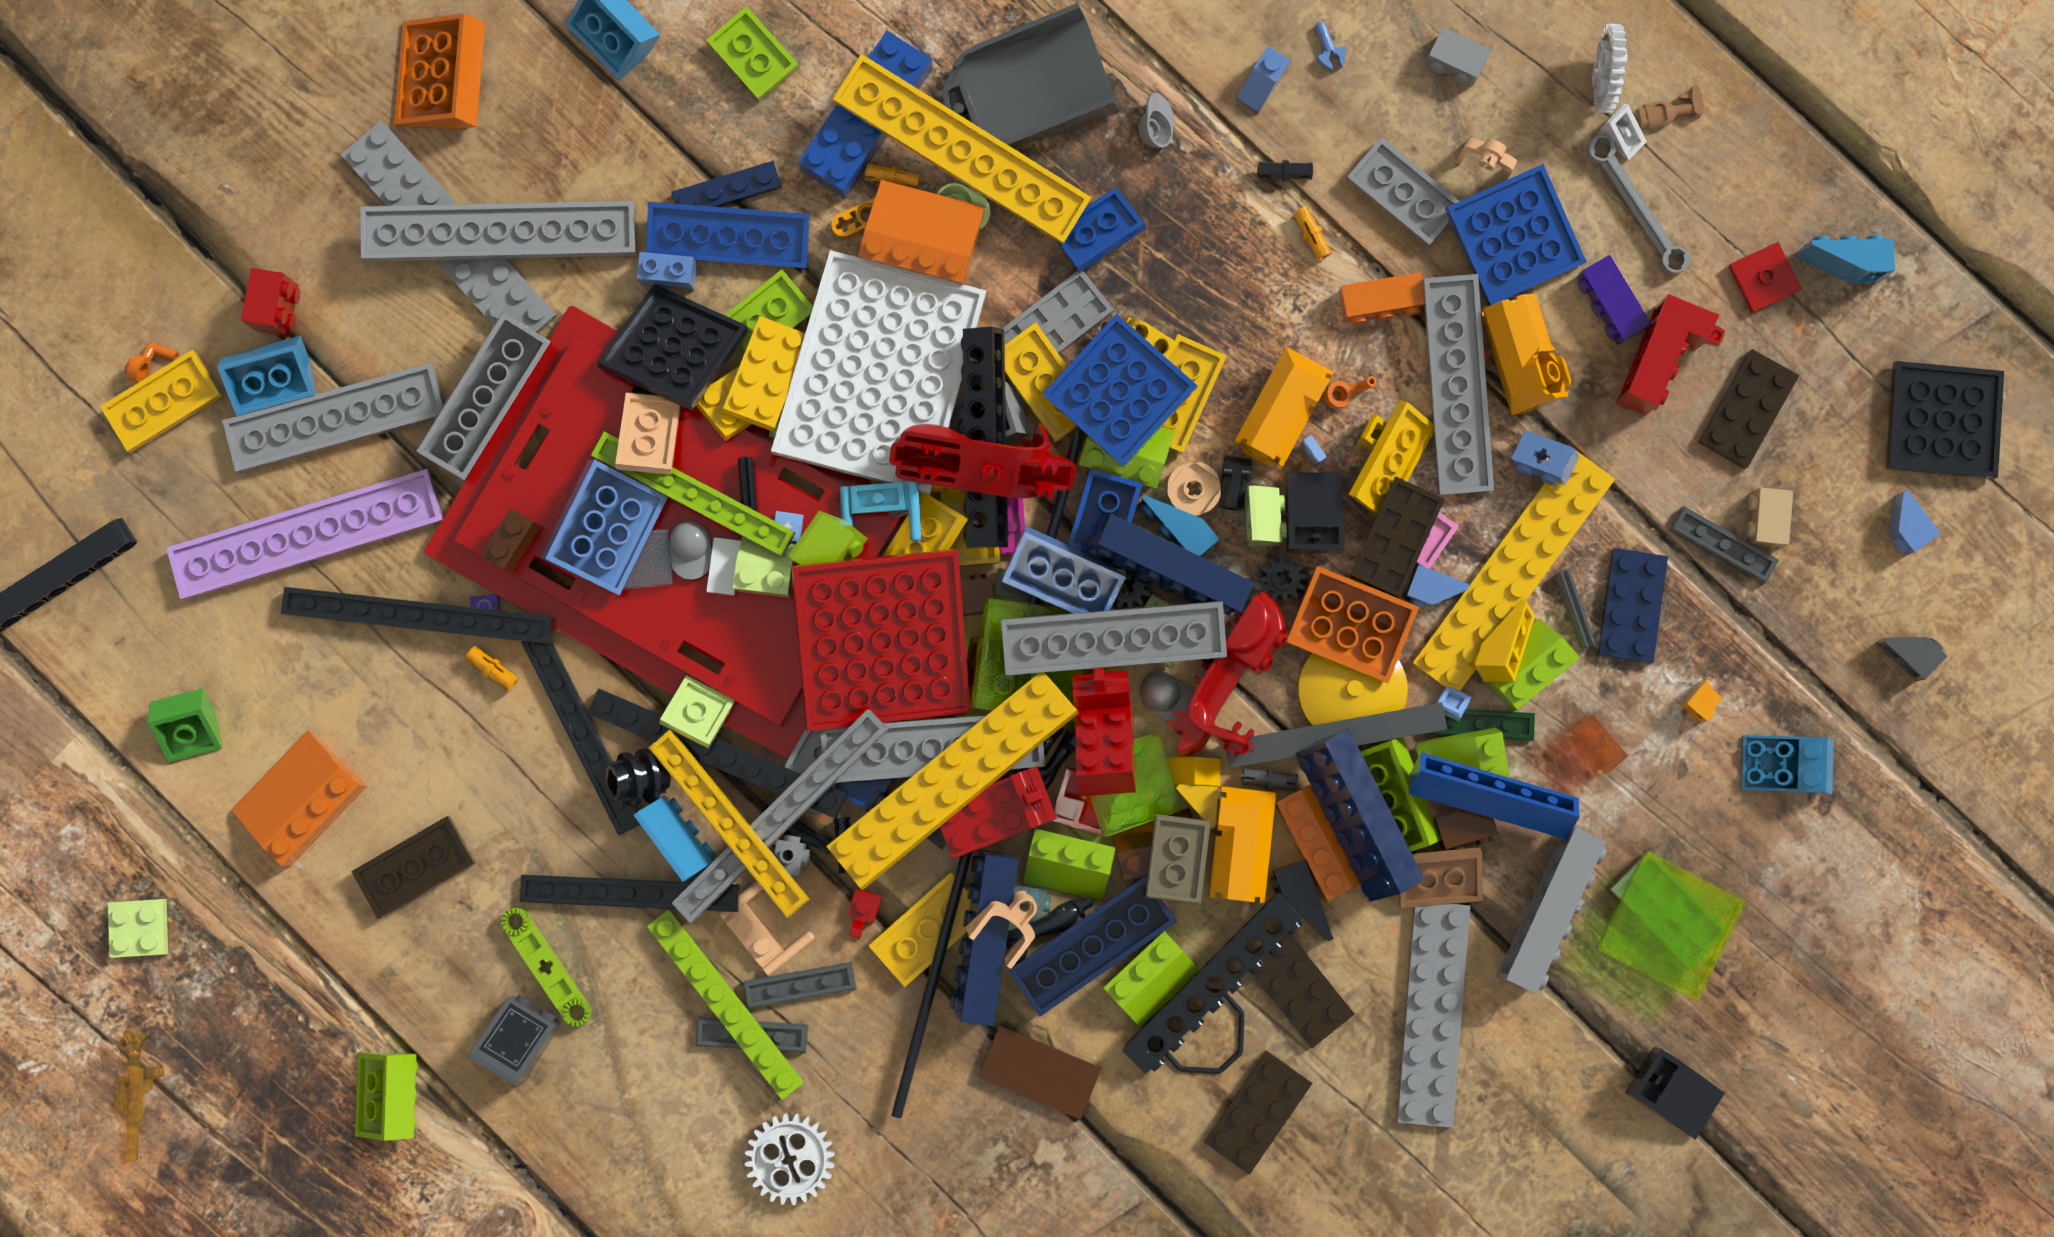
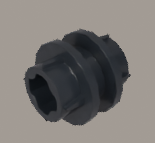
[605,748,671,807]

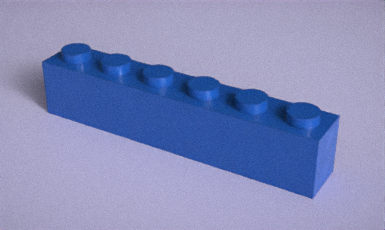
[1409,752,1580,840]

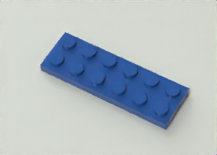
[646,202,810,268]

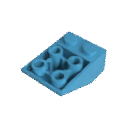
[1795,235,1895,284]
[1742,735,1834,794]

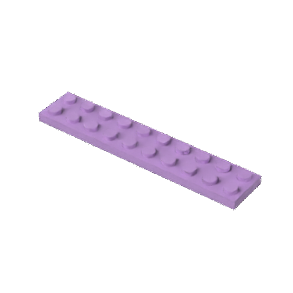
[166,469,443,600]

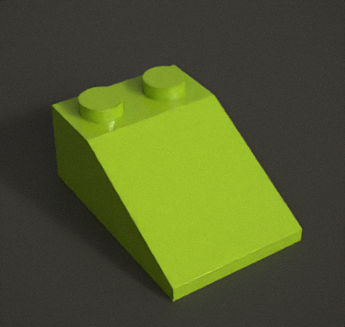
[1415,728,1510,778]

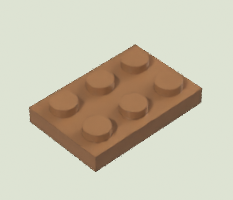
[1399,847,1483,908]

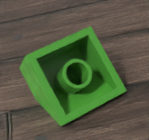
[147,688,222,762]

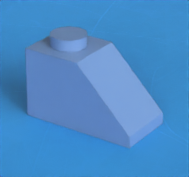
[1236,46,1290,114]
[1889,490,1941,556]
[1403,565,1470,610]

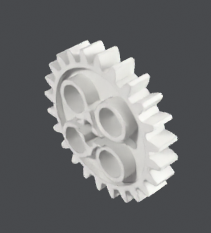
[1592,24,1627,113]
[745,1113,835,1205]

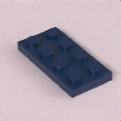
[1597,548,1668,664]

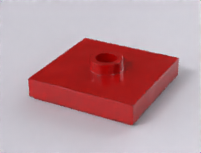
[1728,242,1802,313]

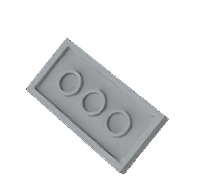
[1346,137,1459,247]

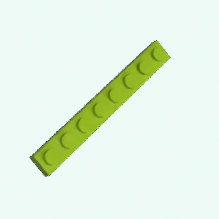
[591,432,796,557]
[647,909,805,1101]

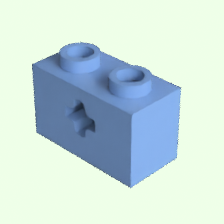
[637,252,697,291]
[1511,430,1579,486]

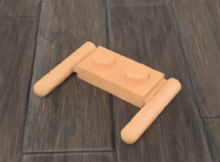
[718,881,814,976]

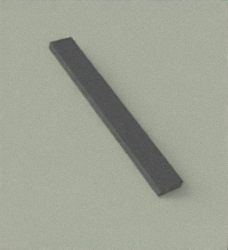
[1227,702,1447,768]

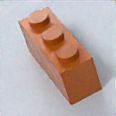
[1338,272,1424,325]

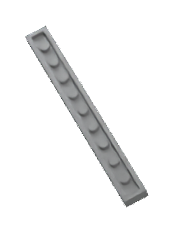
[672,709,889,923]

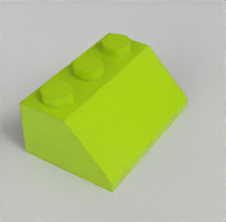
[1079,427,1175,489]
[1476,619,1580,712]
[1023,829,1116,901]
[1103,931,1199,1027]
[355,1052,418,1141]

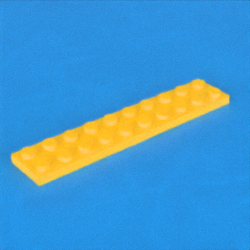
[833,54,1092,244]
[1411,451,1615,691]
[826,672,1078,890]

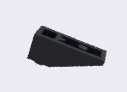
[1270,860,1333,941]

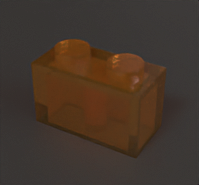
[1565,714,1628,775]

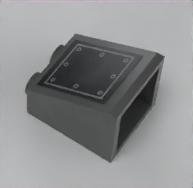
[468,994,561,1086]

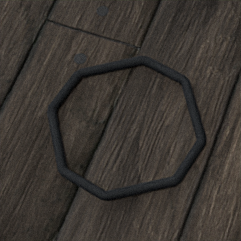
[1159,989,1245,1074]

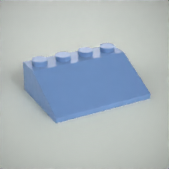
[540,459,668,596]

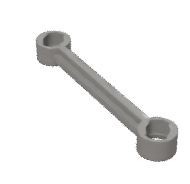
[1586,135,1690,276]

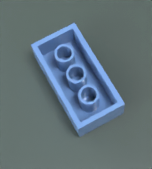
[1002,526,1126,613]

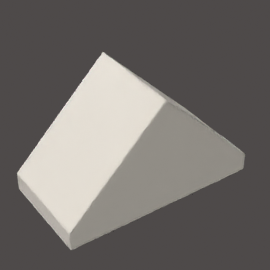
[1598,104,1647,160]

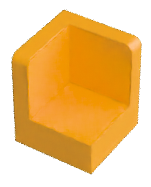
[1680,679,1722,723]

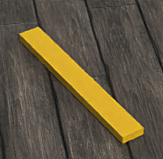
[649,730,810,918]

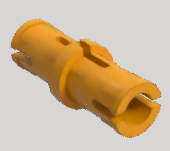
[865,163,921,189]
[1293,206,1332,261]
[465,645,519,692]

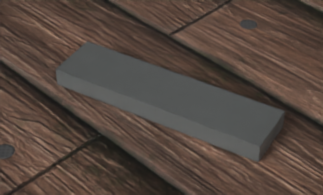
[1669,506,1779,584]
[743,962,857,1009]
[696,1018,808,1053]

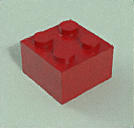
[241,268,301,337]

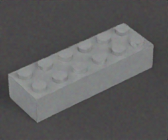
[416,312,551,480]
[1496,827,1607,994]

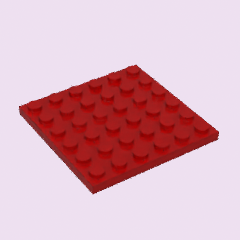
[791,549,971,731]

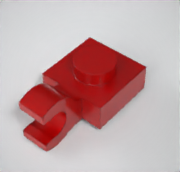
[847,889,882,939]

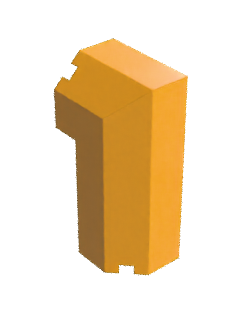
[1481,294,1571,415]
[1233,347,1334,470]
[1208,787,1276,903]

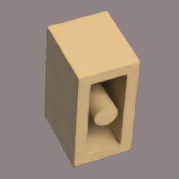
[1746,487,1793,548]

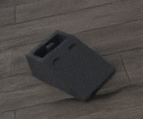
[1286,472,1344,554]
[1625,1047,1725,1140]

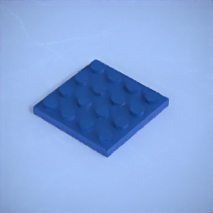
[1445,164,1586,306]
[1043,314,1198,468]

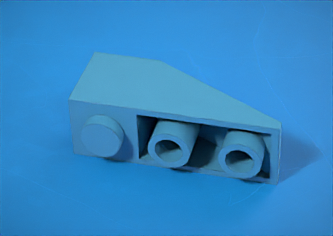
[1141,496,1220,557]

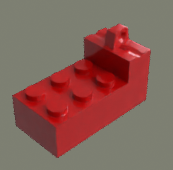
[1616,294,1725,416]
[1073,667,1136,797]
[940,766,1057,859]

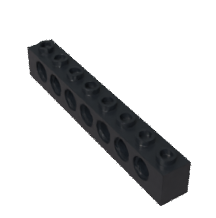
[961,326,1008,549]
[1122,891,1303,1074]

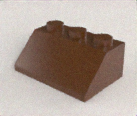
[1110,808,1193,880]

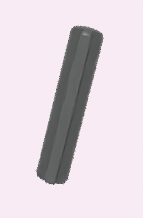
[1555,570,1595,649]

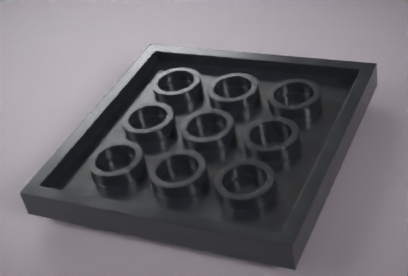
[597,284,748,411]
[1886,361,2004,479]

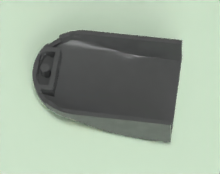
[943,3,1120,147]

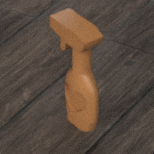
[1637,85,1704,129]

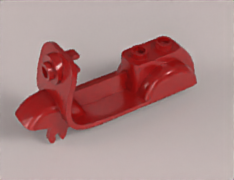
[889,424,1077,499]
[1167,591,1288,758]

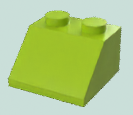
[788,511,868,565]

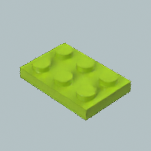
[706,6,799,101]
[725,269,813,351]

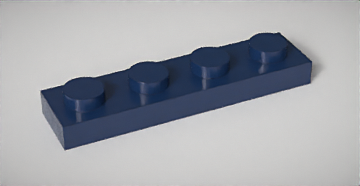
[671,161,782,207]

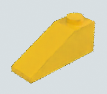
[1474,600,1535,682]

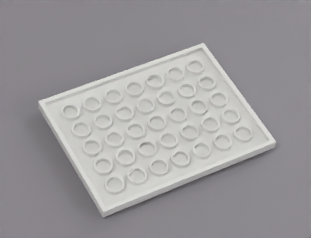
[771,250,986,495]

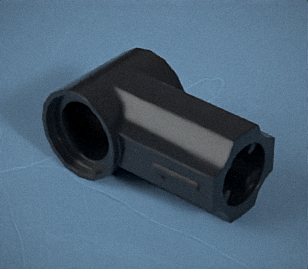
[1219,455,1252,511]

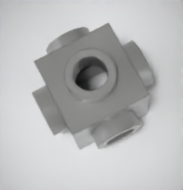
[770,835,810,877]

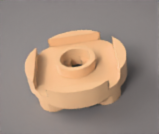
[1167,462,1221,517]

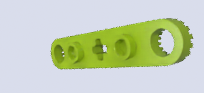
[501,908,592,1027]

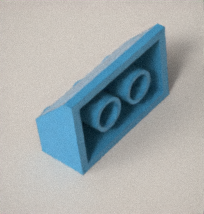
[565,0,660,80]
[217,336,316,416]
[634,796,716,882]

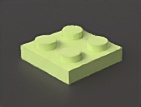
[659,675,735,748]
[108,899,168,958]

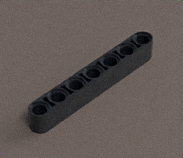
[0,518,138,633]

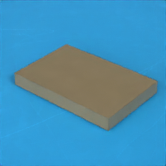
[1145,814,1211,905]

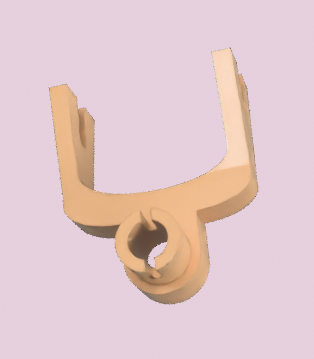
[1455,137,1517,183]
[965,891,1037,969]

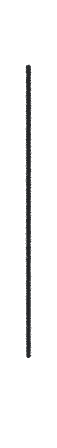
[891,322,1107,1119]

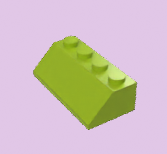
[1361,737,1441,852]

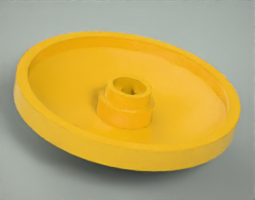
[1297,653,1408,726]

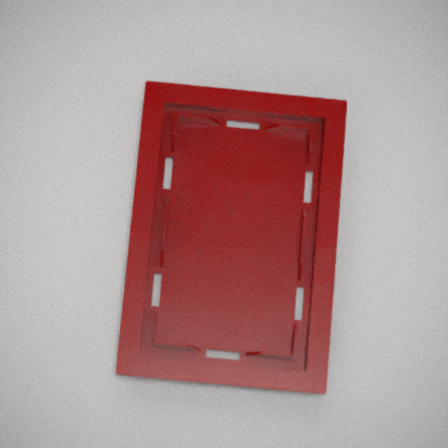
[424,306,909,760]

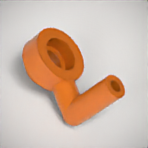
[125,343,179,383]
[1323,376,1377,409]

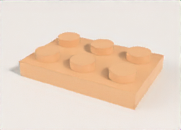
[615,393,681,475]

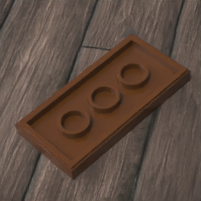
[978,1025,1102,1120]

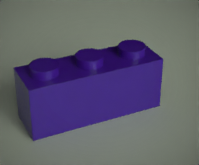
[1577,255,1651,345]

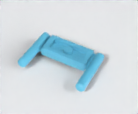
[840,481,921,542]

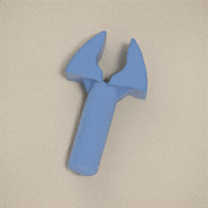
[1315,21,1346,72]

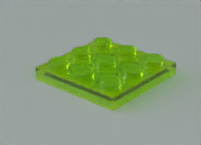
[1090,733,1181,838]

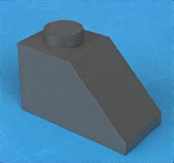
[1876,637,1947,682]

